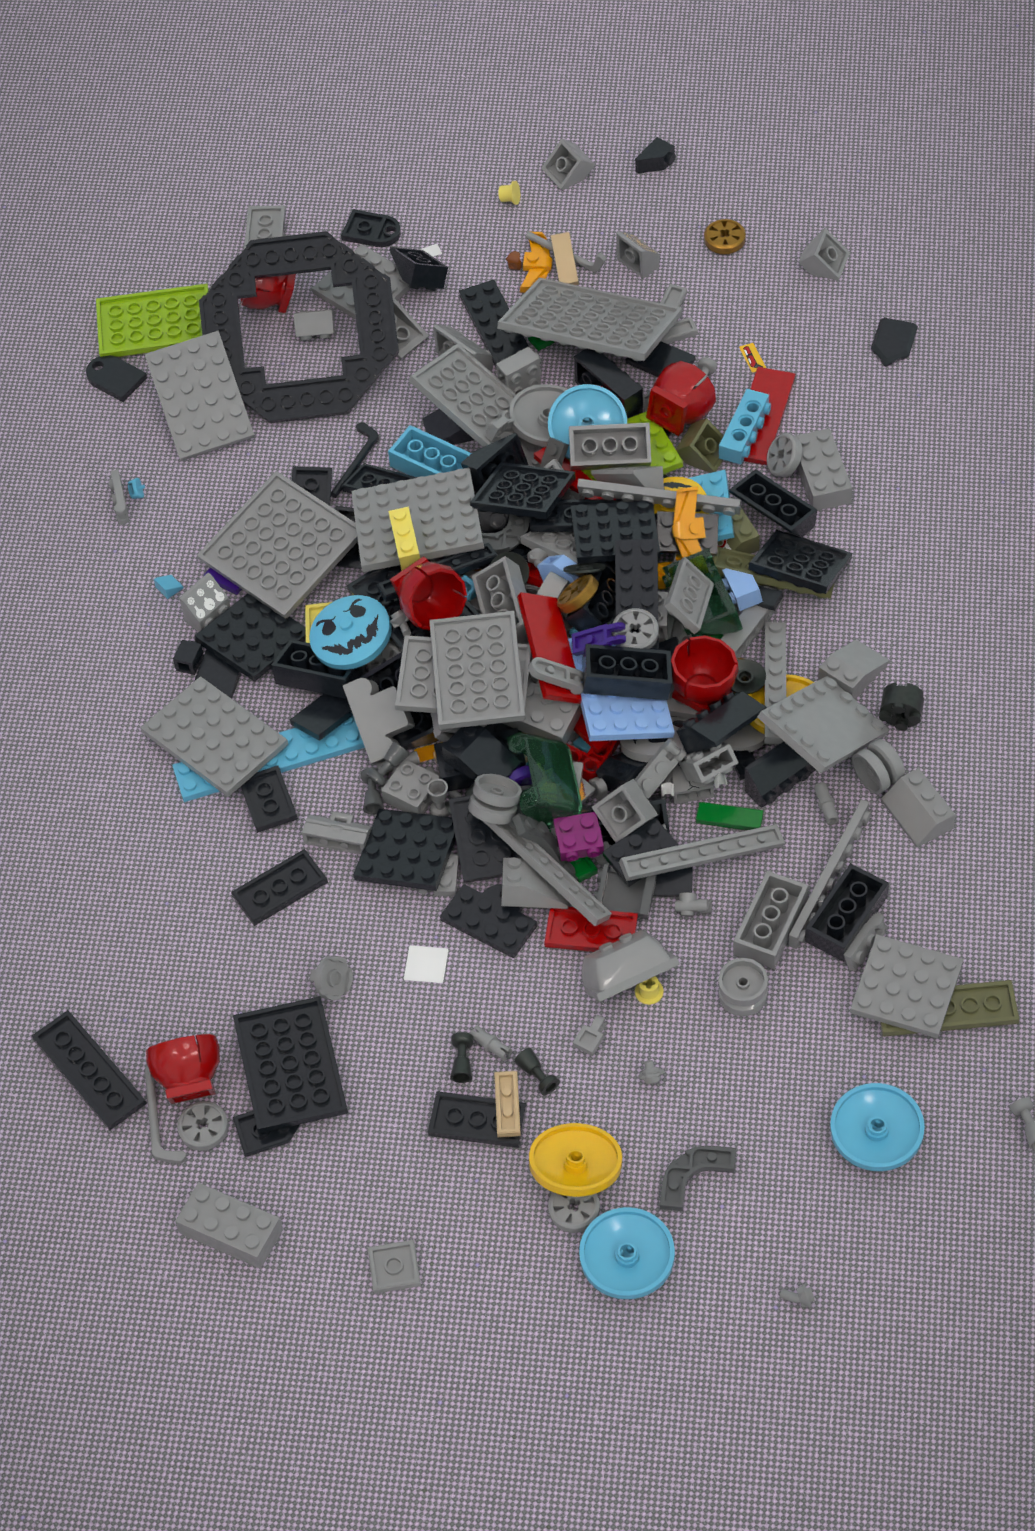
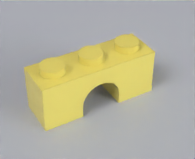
[388,506,420,571]

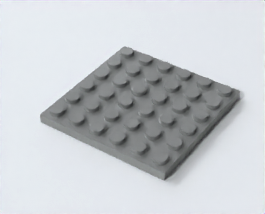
[351,468,484,572]
[197,471,358,618]

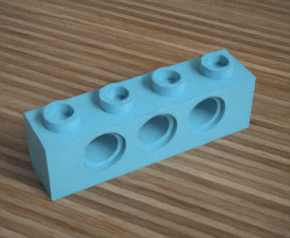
[719,389,771,465]

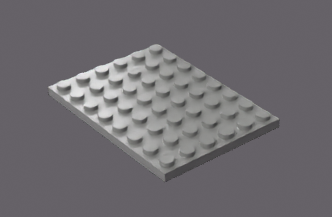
[498,277,682,361]

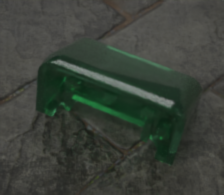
[662,548,743,637]
[507,733,582,830]

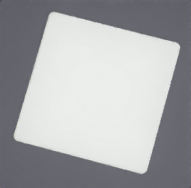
[404,945,448,983]

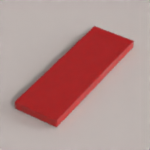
[743,367,796,465]
[517,592,582,704]

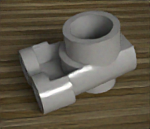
[675,893,712,917]

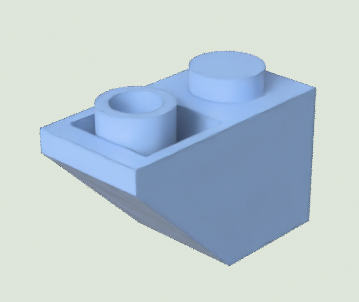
[537,555,579,584]
[721,568,763,611]

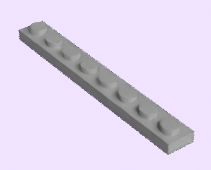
[577,479,741,516]
[765,622,786,744]
[789,799,871,949]
[483,821,612,926]
[619,824,785,881]

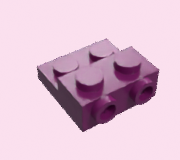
[553,812,604,862]

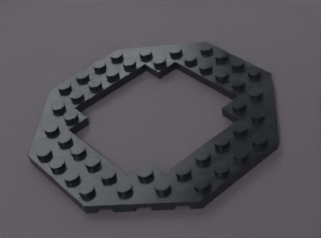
[199,231,399,423]

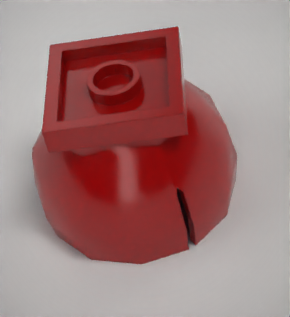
[240,274,296,313]
[646,361,716,436]
[390,556,467,630]
[671,636,739,712]
[146,1034,220,1104]

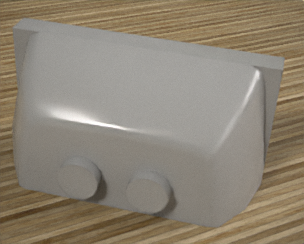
[581,930,680,1002]

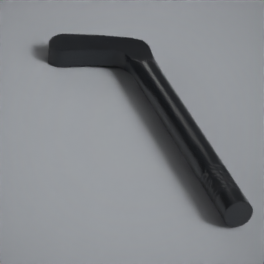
[331,422,379,498]

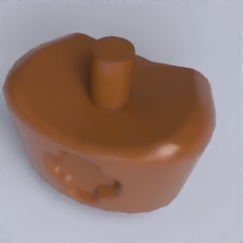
[506,251,522,270]

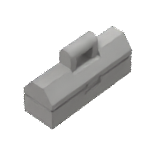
[302,811,372,855]

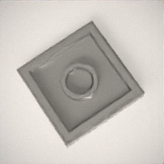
[367,1240,421,1294]

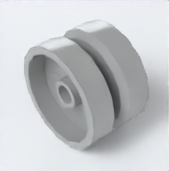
[852,739,905,794]
[468,774,522,824]
[718,958,768,1016]

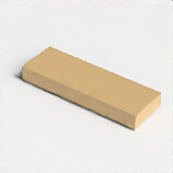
[551,232,579,285]
[494,1071,521,1137]

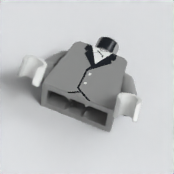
[661,758,728,804]

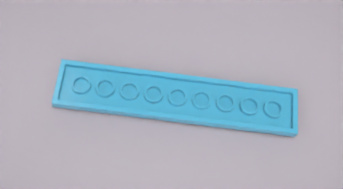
[172,716,365,802]

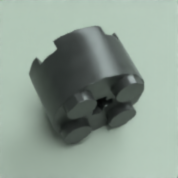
[879,682,925,731]

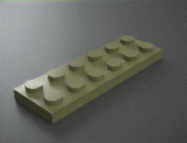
[709,547,835,599]
[880,980,1019,1037]

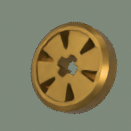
[704,219,746,254]
[557,575,599,613]

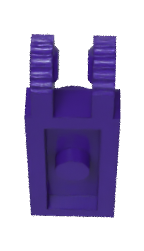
[572,622,626,656]

